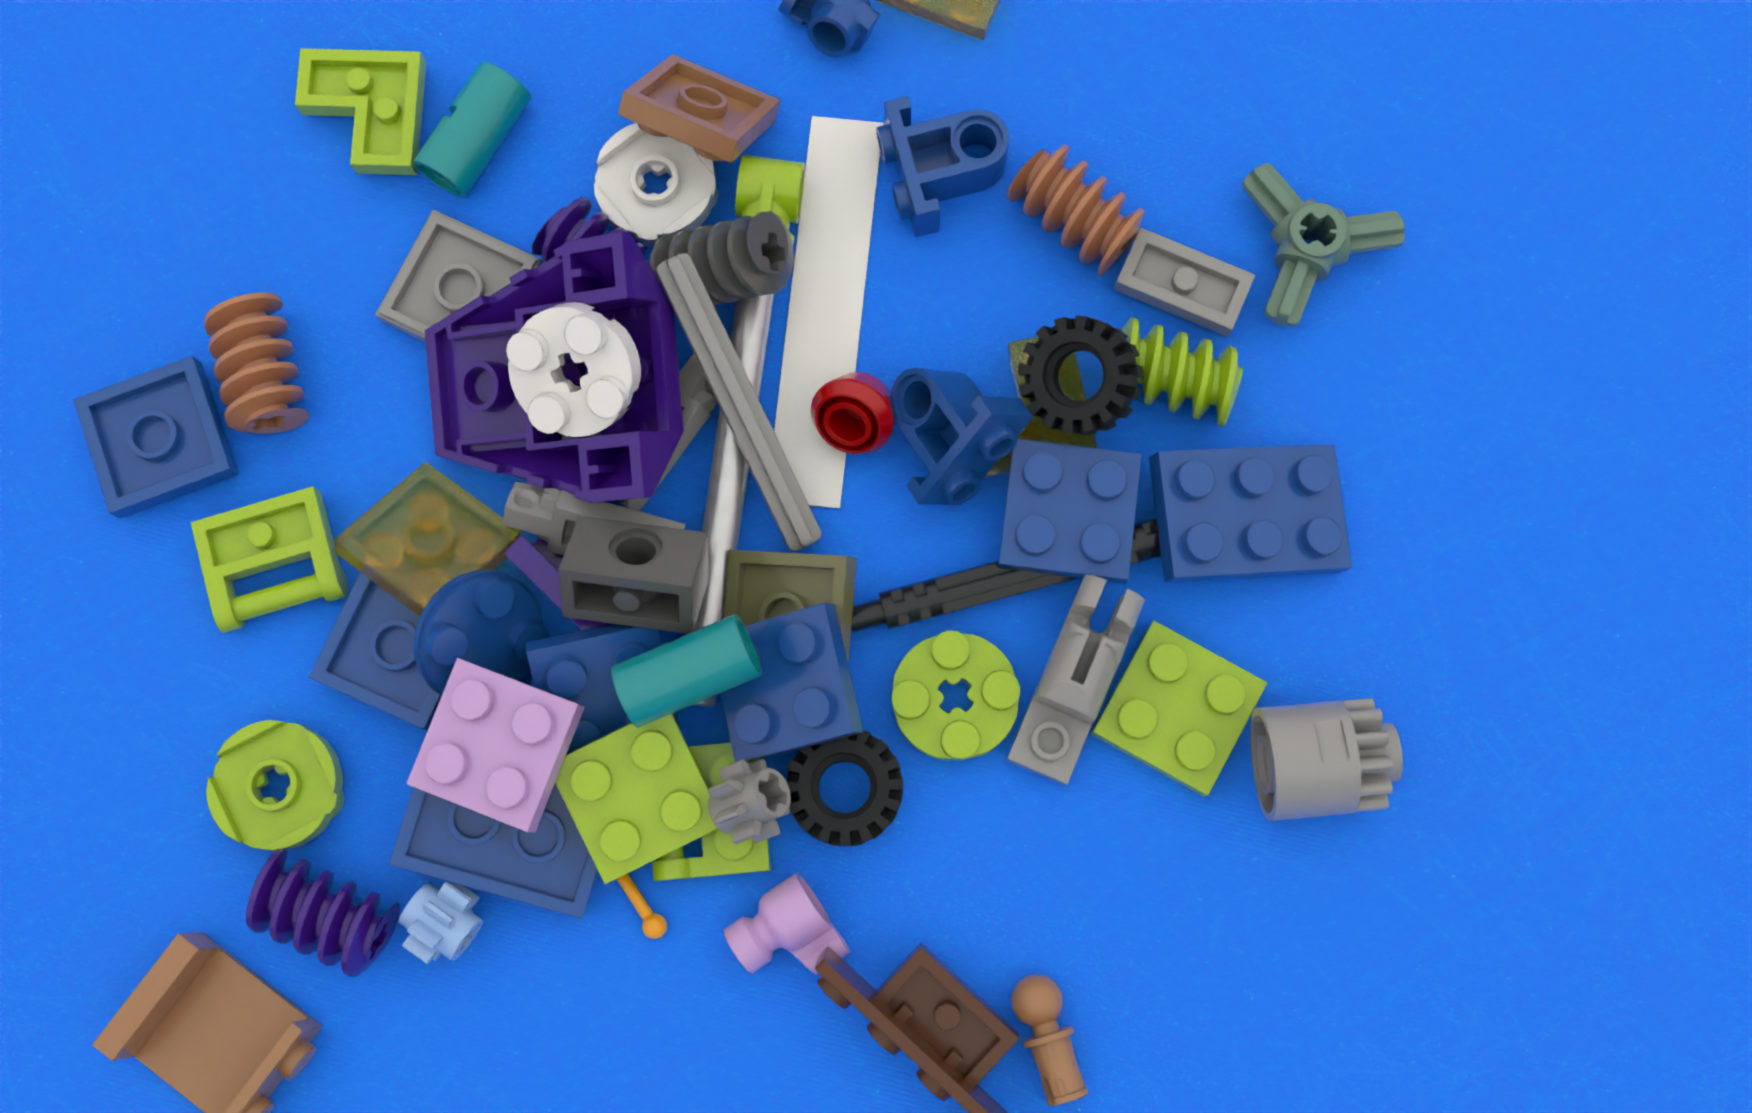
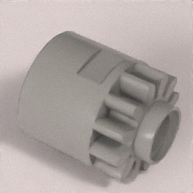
[1250,698,1403,821]

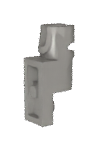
[1006,575,1145,786]

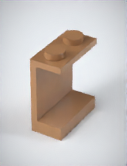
[92,932,323,1113]

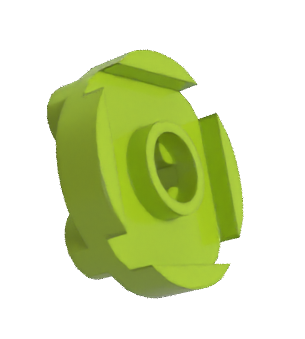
[891,630,1020,761]
[206,720,345,850]

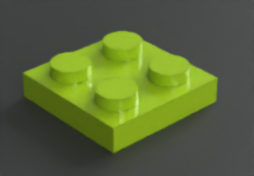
[1091,620,1267,797]
[555,713,718,884]

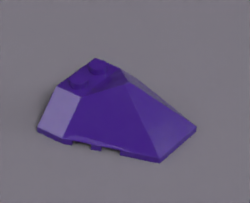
[425,231,684,503]

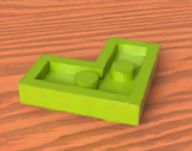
[295,48,427,175]

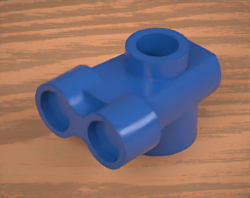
[779,0,880,57]

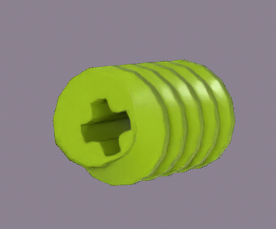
[1121,317,1243,427]

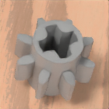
[708,759,791,844]

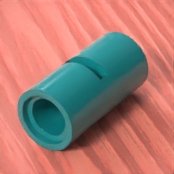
[412,61,531,198]
[611,614,762,728]

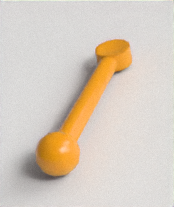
[616,873,667,939]

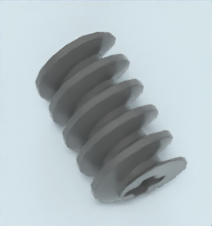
[650,211,794,306]

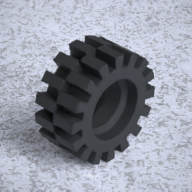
[1018,315,1144,435]
[786,730,903,847]

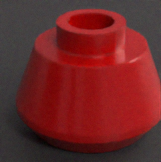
[811,372,894,454]

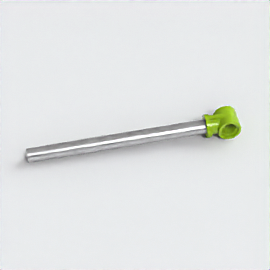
[693,155,805,707]

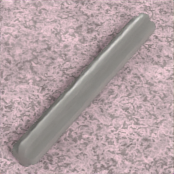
[656,253,821,551]

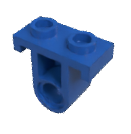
[876,96,1009,237]
[890,368,1033,505]

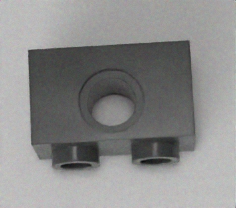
[558,516,709,634]

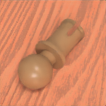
[1011,974,1088,1106]

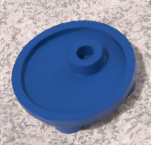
[414,570,549,696]

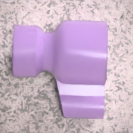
[723,872,851,975]

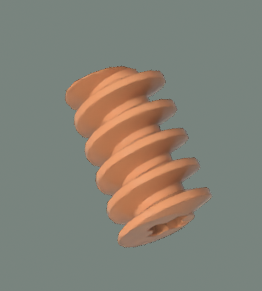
[1006,144,1146,277]
[203,292,309,434]

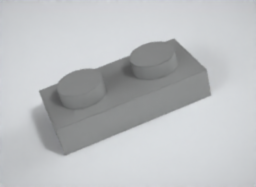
[1114,227,1255,337]

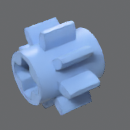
[398,881,483,964]

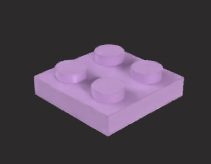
[406,658,585,833]

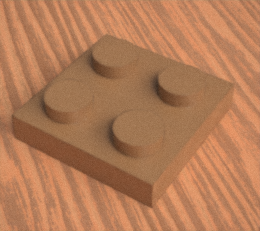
[618,54,781,163]

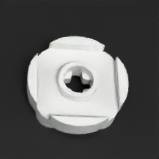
[594,123,718,248]
[506,302,641,437]

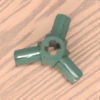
[1242,163,1405,327]

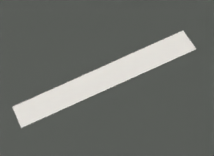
[774,116,883,509]

